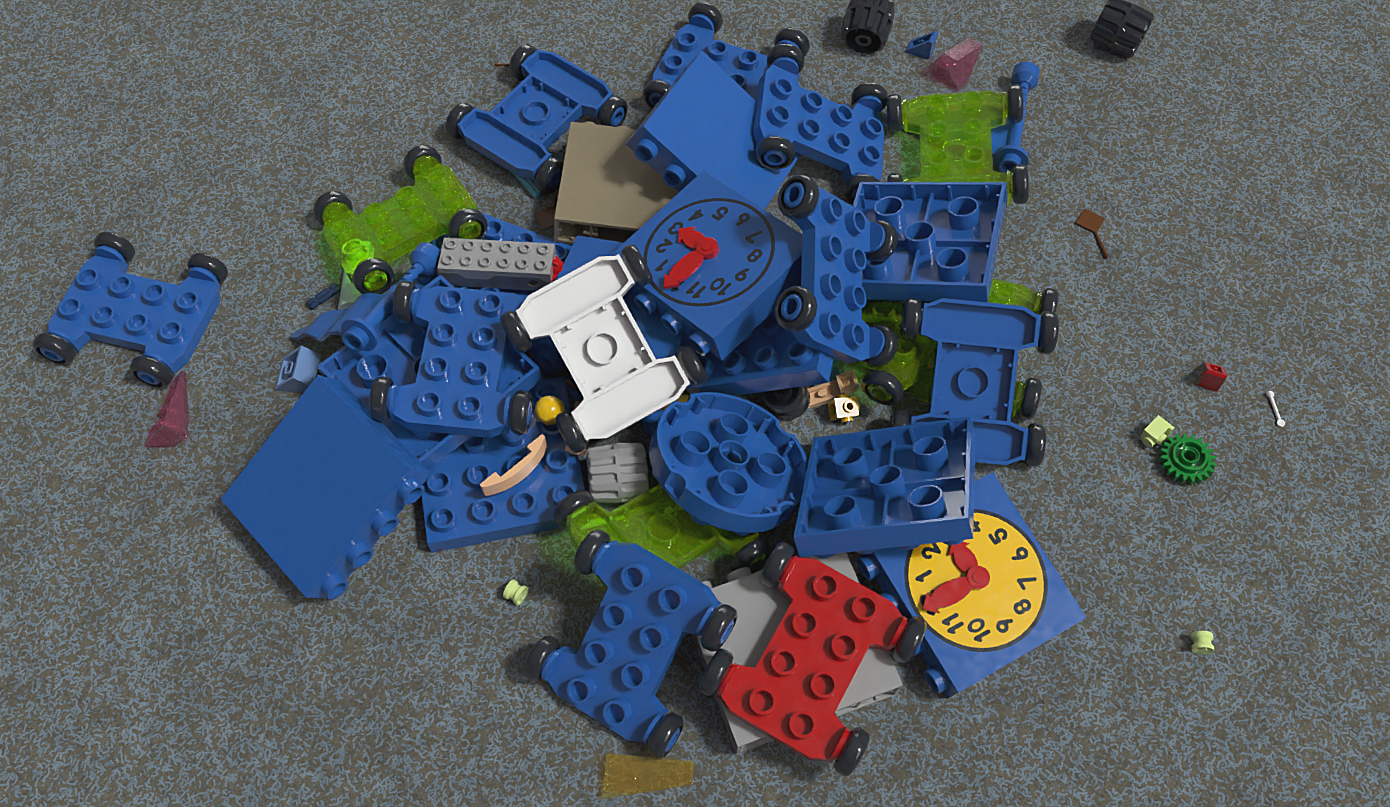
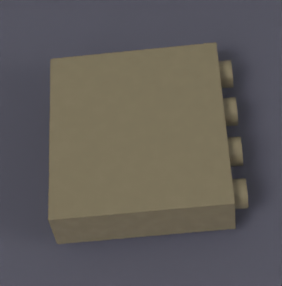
[554,121,679,244]

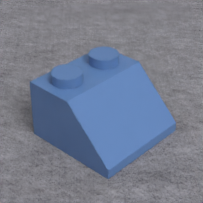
[275,346,321,392]

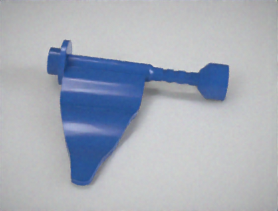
[901,62,1040,175]
[290,242,441,352]

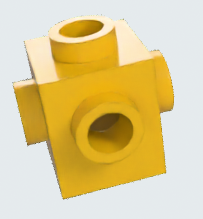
[828,394,860,423]

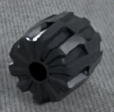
[841,0,895,54]
[1090,0,1154,58]

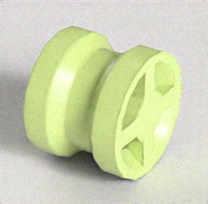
[503,579,528,605]
[1191,631,1214,654]

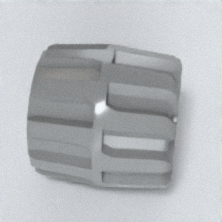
[586,443,649,503]

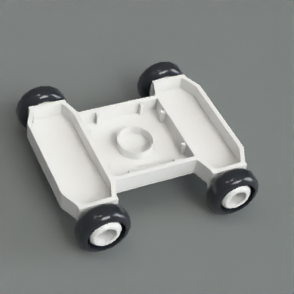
[500,244,708,453]

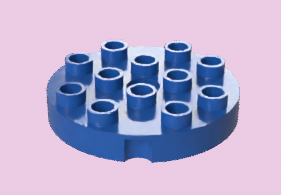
[649,392,808,536]

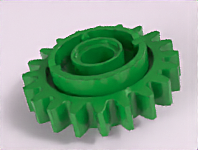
[1159,433,1217,486]

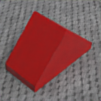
[1198,362,1227,392]

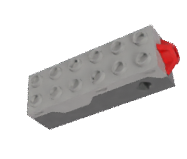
[438,238,564,291]

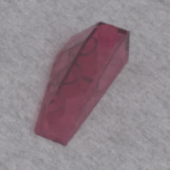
[931,37,983,92]
[144,370,189,447]

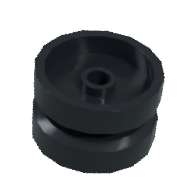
[762,386,810,420]

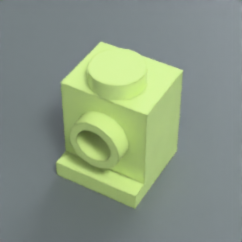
[1139,415,1175,448]

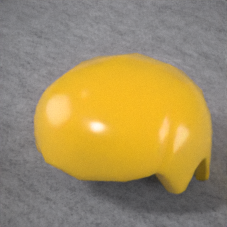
[534,396,565,426]

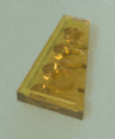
[602,753,695,800]

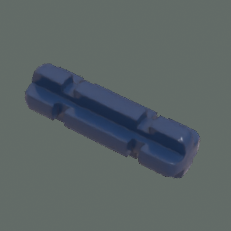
[307,283,341,309]

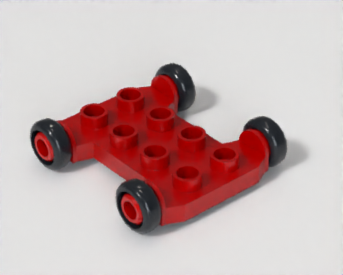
[698,542,927,776]

